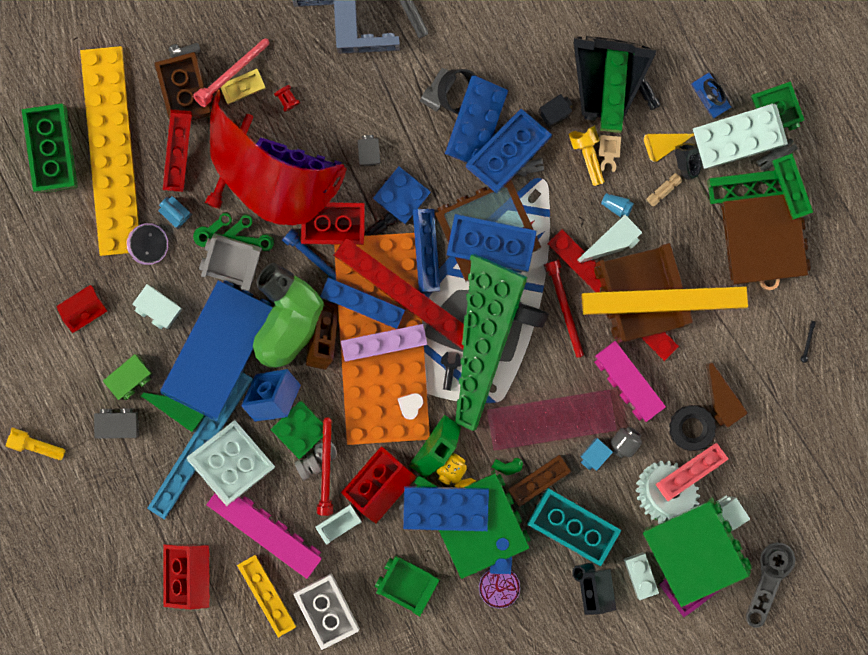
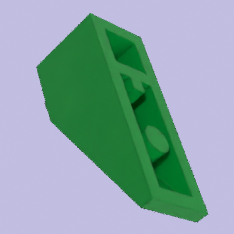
[141,393,205,432]

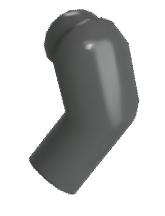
[168,43,200,58]

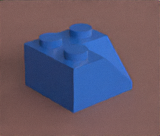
[241,369,301,422]

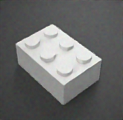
[293,573,360,650]

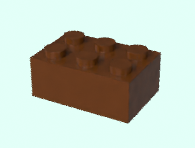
[154,52,211,121]

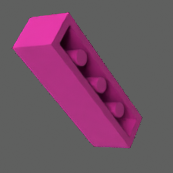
[594,341,666,422]

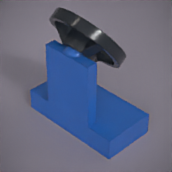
[691,73,731,119]

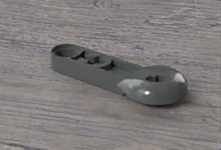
[746,542,796,628]

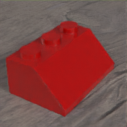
[301,202,365,245]
[341,446,416,524]
[163,544,210,610]

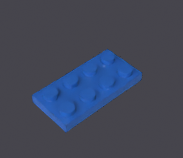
[445,76,508,163]
[466,109,552,194]
[446,214,537,272]
[403,486,489,531]

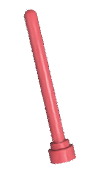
[193,38,270,107]

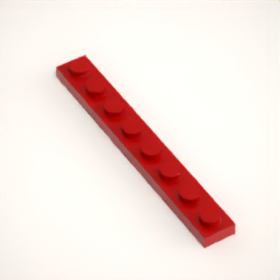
[547,229,679,361]
[333,238,464,350]

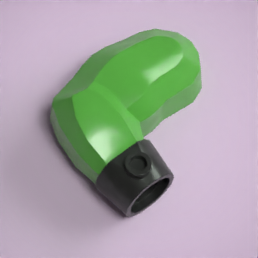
[253,263,324,368]

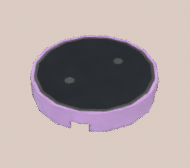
[127,224,168,265]

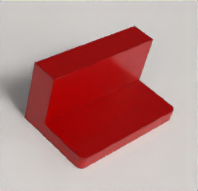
[56,285,107,333]

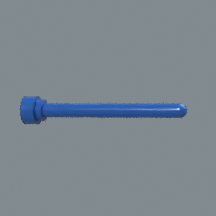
[282,228,336,281]

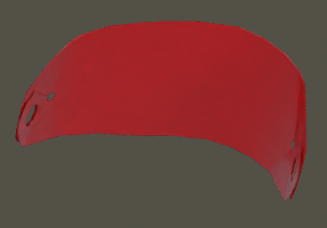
[210,89,347,226]

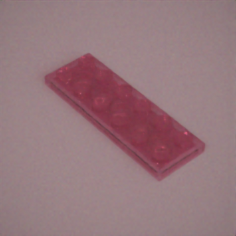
[487,389,616,451]

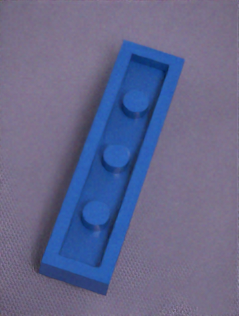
[413,209,440,292]
[320,278,405,329]

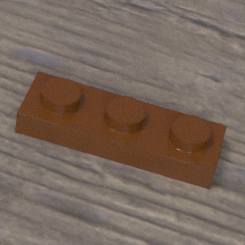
[508,455,571,507]

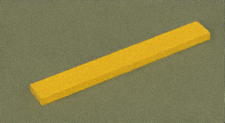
[582,287,748,315]

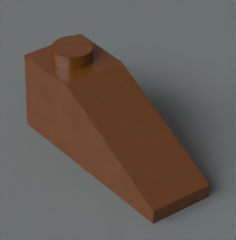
[306,301,338,370]
[706,362,748,428]

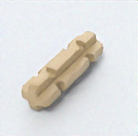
[646,173,682,206]

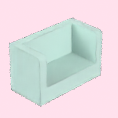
[315,504,362,545]

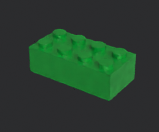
[21,103,78,194]

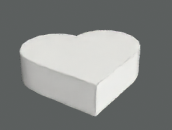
[398,393,423,420]

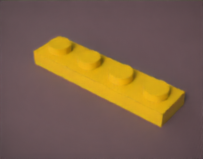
[237,554,297,637]

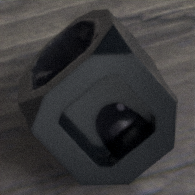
[675,143,702,180]

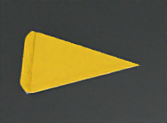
[644,134,694,162]

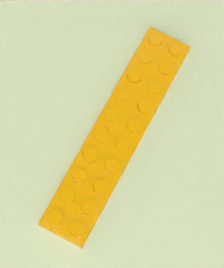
[80,46,139,256]

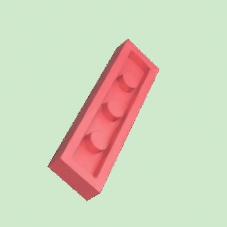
[656,442,728,501]

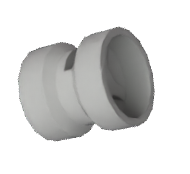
[294,453,322,481]

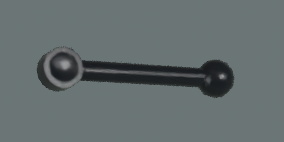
[800,320,816,363]

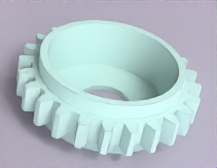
[636,461,700,524]

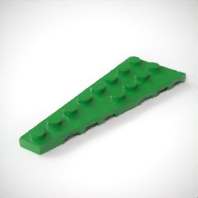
[455,254,528,431]

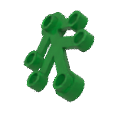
[193,212,274,251]

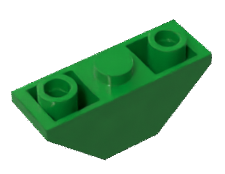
[409,415,461,478]

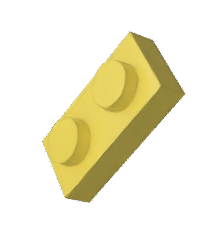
[221,69,266,105]

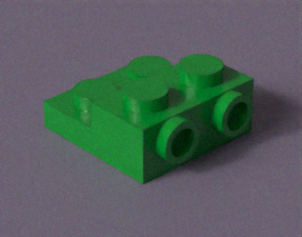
[751,81,805,131]

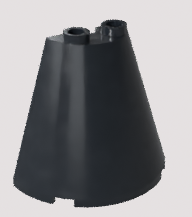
[573,36,656,120]

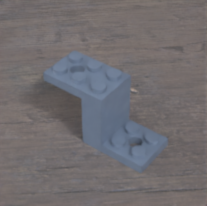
[292,0,400,54]

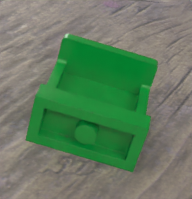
[374,555,440,617]

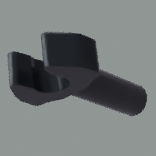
[441,352,461,391]

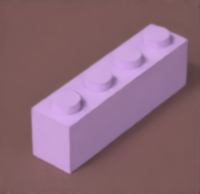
[341,324,427,361]

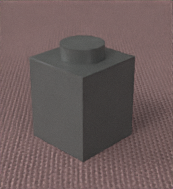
[358,135,381,167]

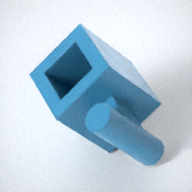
[158,196,192,229]

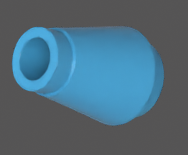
[601,193,634,218]

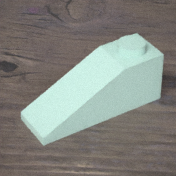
[578,215,642,263]

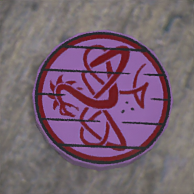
[479,569,520,609]

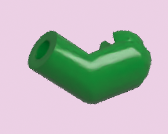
[491,458,523,476]

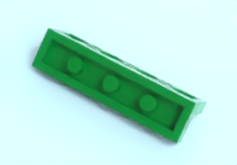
[707,170,783,205]

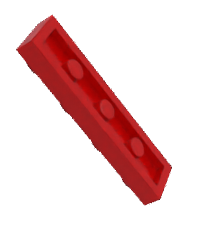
[162,110,192,192]

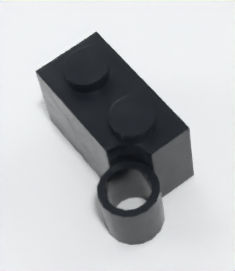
[572,563,616,615]

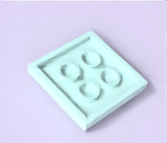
[187,420,275,506]

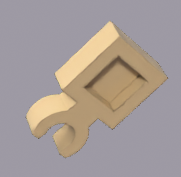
[598,135,621,172]

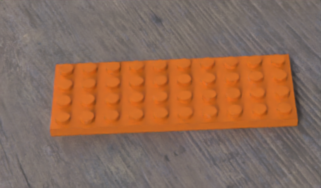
[334,233,430,445]

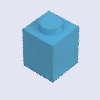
[580,438,613,471]

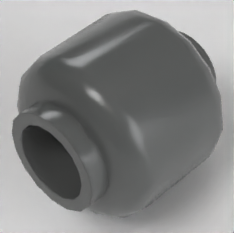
[611,426,642,458]

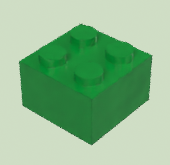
[270,400,323,460]

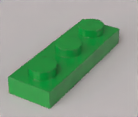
[772,154,813,220]

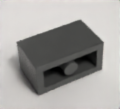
[94,409,139,439]

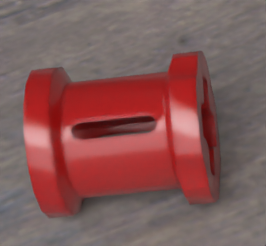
[274,85,300,112]

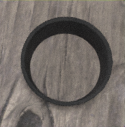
[438,69,477,114]
[514,303,549,328]

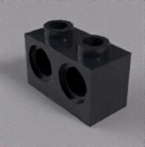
[538,94,573,129]

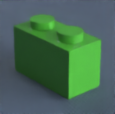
[103,354,153,400]

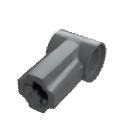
[420,68,457,112]

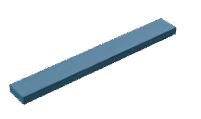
[147,372,253,520]

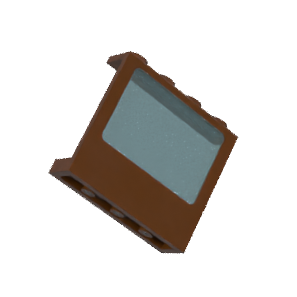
[435,179,542,283]

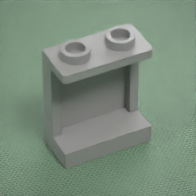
[199,233,262,291]

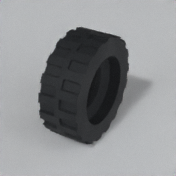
[669,405,716,451]

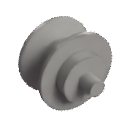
[314,442,337,463]

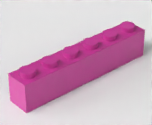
[206,493,323,579]

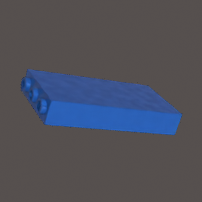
[160,280,273,421]

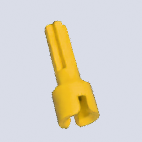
[5,427,65,460]

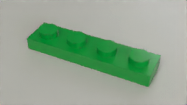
[600,49,628,133]

